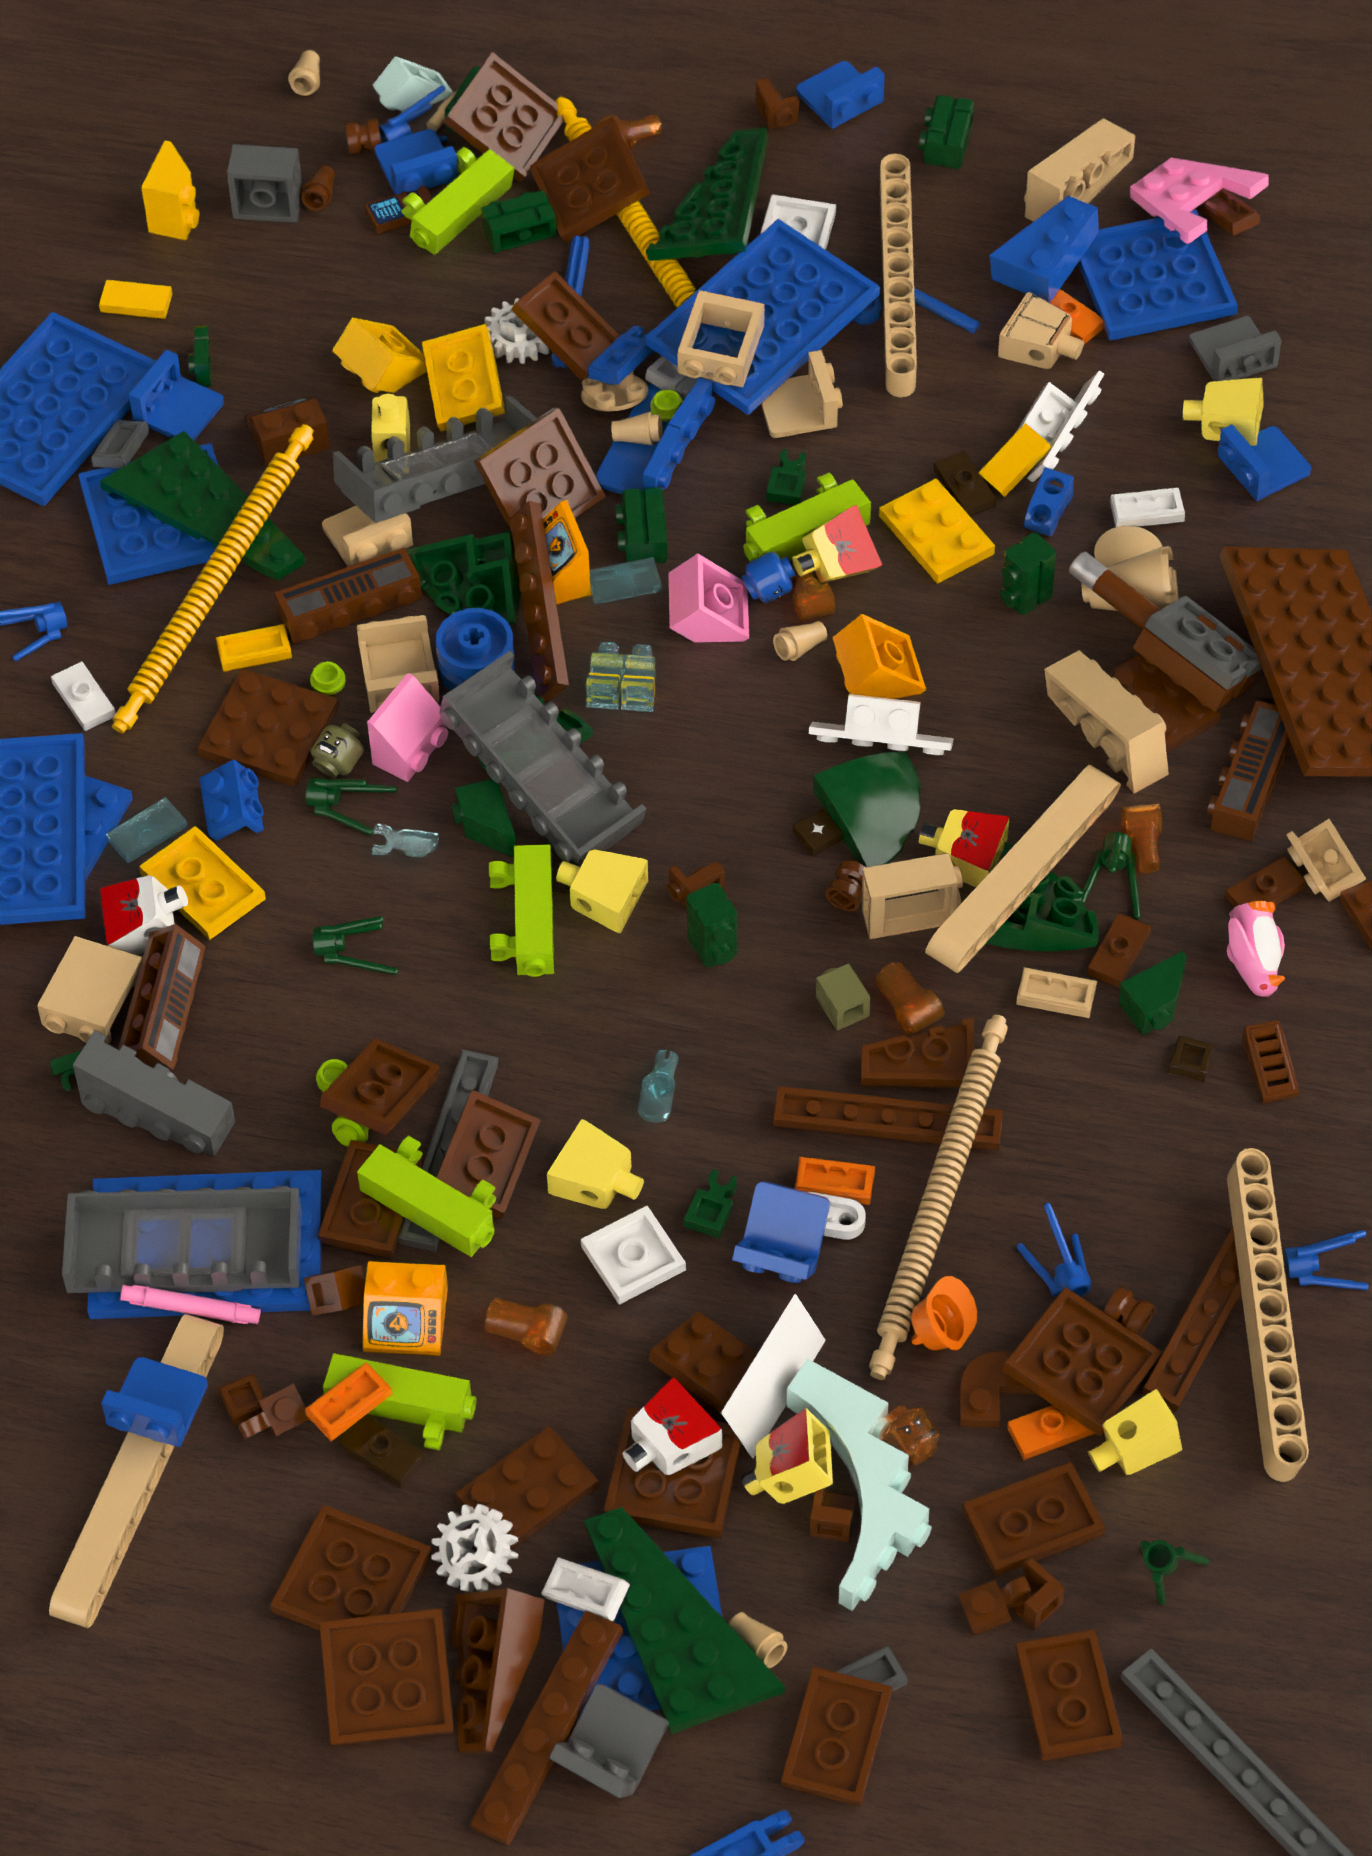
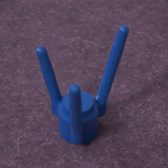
[379,85,447,143]
[0,601,68,661]
[1016,1203,1092,1297]
[1284,1230,1369,1290]

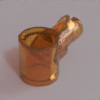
[595,114,662,150]
[791,561,836,622]
[1121,803,1162,874]

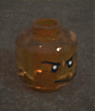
[882,1405,940,1466]

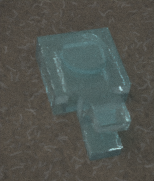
[372,824,439,857]

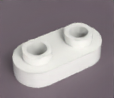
[809,1192,866,1239]

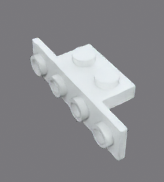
[1014,370,1105,482]
[808,694,954,755]

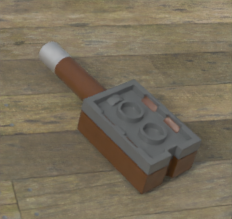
[1069,552,1262,711]

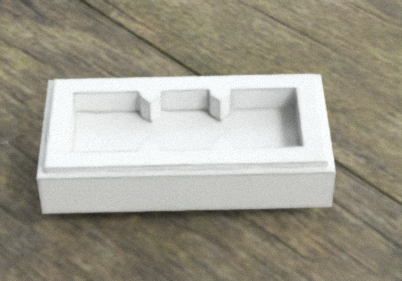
[1110,488,1185,527]
[51,662,116,731]
[541,1558,629,1622]

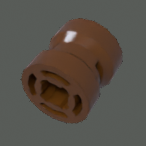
[345,118,381,154]
[825,860,866,912]
[1104,1286,1156,1336]

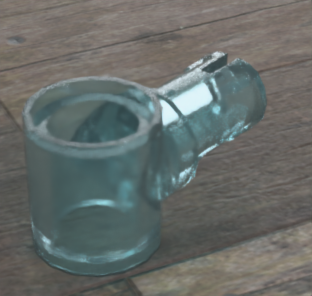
[638,1050,679,1123]

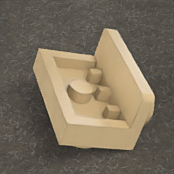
[1286,819,1366,902]

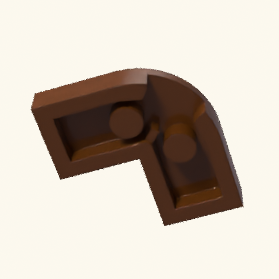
[960,1351,1036,1428]

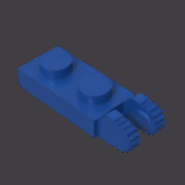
[588,325,655,385]
[690,1810,805,1856]

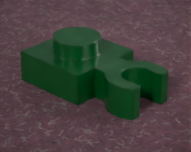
[188,325,211,387]
[766,449,806,505]
[684,1169,737,1239]

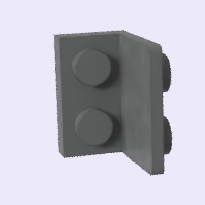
[1189,316,1282,382]
[549,1683,668,1798]

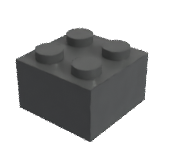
[227,144,302,223]

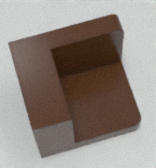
[304,1265,365,1316]
[810,1487,857,1543]
[1011,1557,1065,1631]

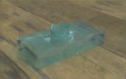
[590,557,662,605]
[106,797,187,864]

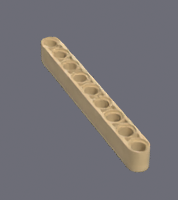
[880,154,917,397]
[925,765,1121,973]
[1227,1148,1309,1482]
[49,1314,224,1628]

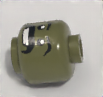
[310,723,364,778]

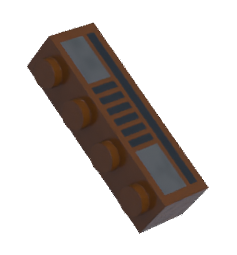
[274,547,422,644]
[1207,700,1291,842]
[118,924,206,1071]

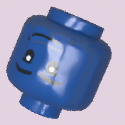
[742,551,796,603]

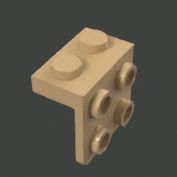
[761,350,843,438]
[322,506,413,567]

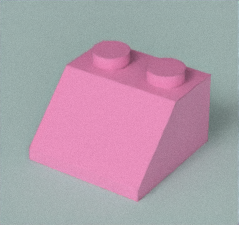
[668,554,749,643]
[367,673,449,782]

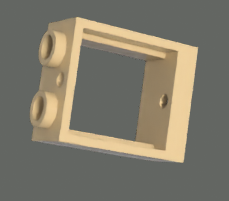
[677,290,764,387]
[862,853,963,939]

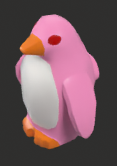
[1227,901,1285,997]

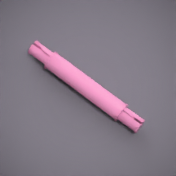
[120,1284,261,1325]

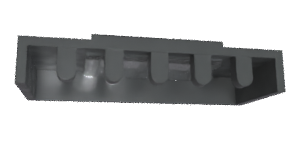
[333,396,537,523]
[439,651,647,867]
[62,1186,302,1293]

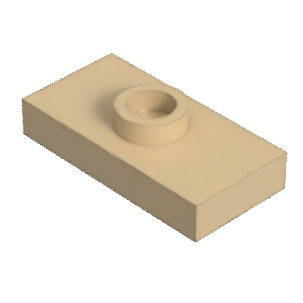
[1016,967,1097,1018]

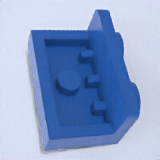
[199,759,264,841]

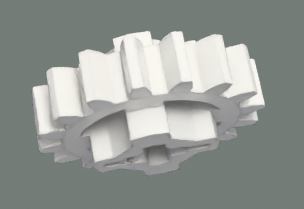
[485,298,549,364]
[431,1504,518,1593]

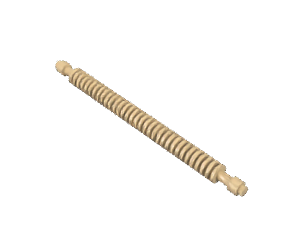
[869,1015,1008,1380]

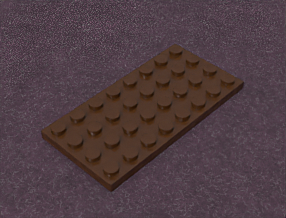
[1219,546,1372,777]

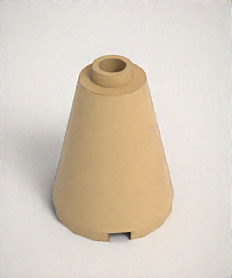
[1081,546,1178,611]

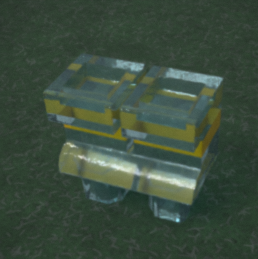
[585,642,656,712]

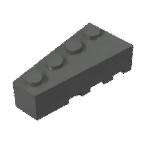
[73,1030,235,1157]

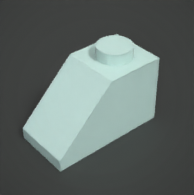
[373,56,453,112]

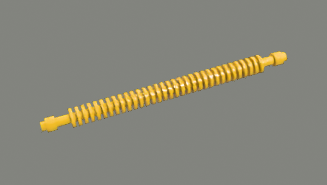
[555,97,697,308]
[112,424,314,734]

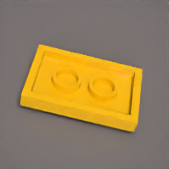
[422,324,505,432]
[879,478,995,584]
[139,826,266,940]

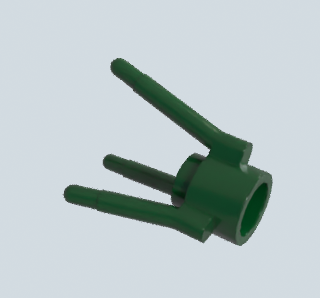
[306,777,398,835]
[1081,832,1141,920]
[313,916,399,975]
[1139,1540,1209,1605]

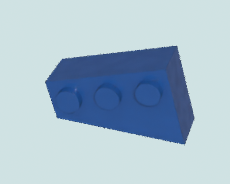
[989,196,1099,303]

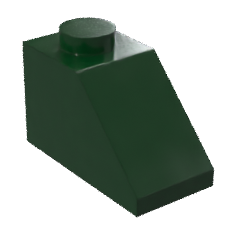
[450,779,516,857]
[1118,951,1187,1035]

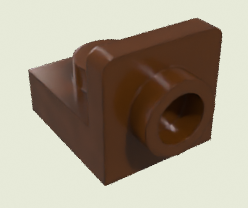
[755,78,799,130]
[667,861,726,908]

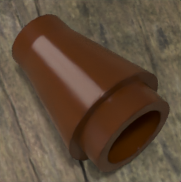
[300,165,336,211]

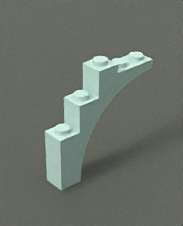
[787,1359,932,1611]

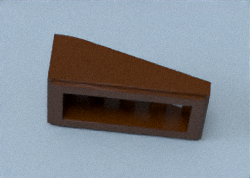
[1242,1020,1300,1104]

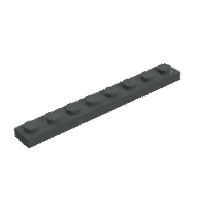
[1121,1648,1355,1856]

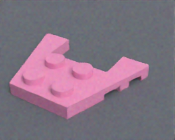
[1130,158,1268,244]

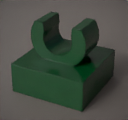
[48,1050,82,1092]

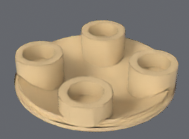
[581,371,648,411]
[1094,526,1163,567]

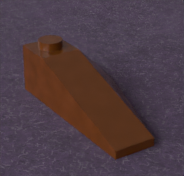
[450,1588,544,1754]

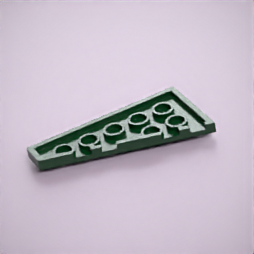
[646,128,768,261]
[100,431,305,581]
[584,1507,785,1735]

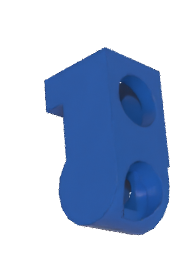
[1024,467,1074,537]

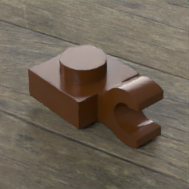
[237,1383,309,1439]
[958,1576,1032,1635]

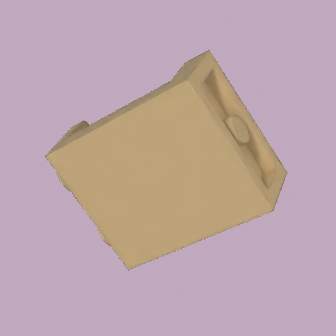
[357,615,440,713]
[37,936,142,1045]

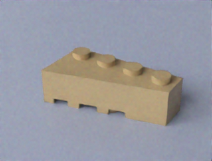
[1024,118,1135,222]
[1045,650,1169,794]

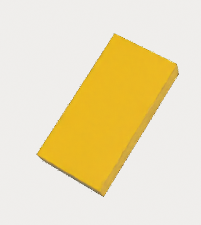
[99,280,172,319]
[979,423,1052,497]
[216,624,292,672]

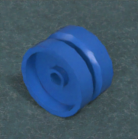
[436,608,515,690]

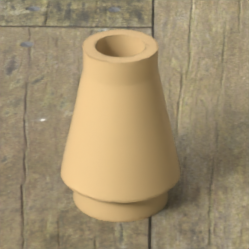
[288,50,320,96]
[611,412,663,446]
[773,621,827,661]
[729,1612,787,1668]

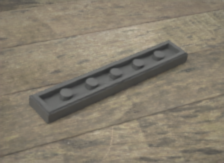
[398,1050,499,1252]

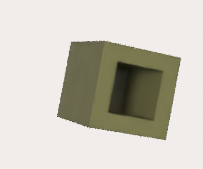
[816,963,870,1031]

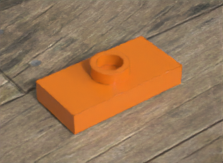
[1050,289,1104,345]
[795,1157,875,1205]
[305,1362,392,1441]
[1007,1405,1095,1461]

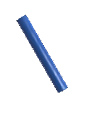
[914,288,981,334]

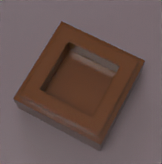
[218,1373,265,1426]

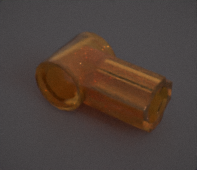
[875,962,944,1035]
[485,1297,568,1356]

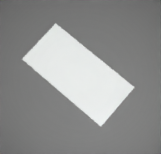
[721,1294,826,1459]

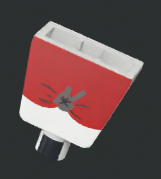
[100,875,188,956]
[623,1377,722,1475]

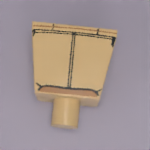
[998,292,1084,369]

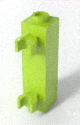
[402,147,514,256]
[743,472,871,561]
[489,845,554,977]
[357,1135,497,1257]
[323,1353,476,1450]

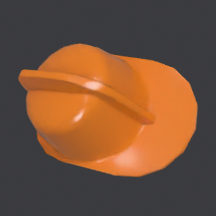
[911,1276,977,1351]

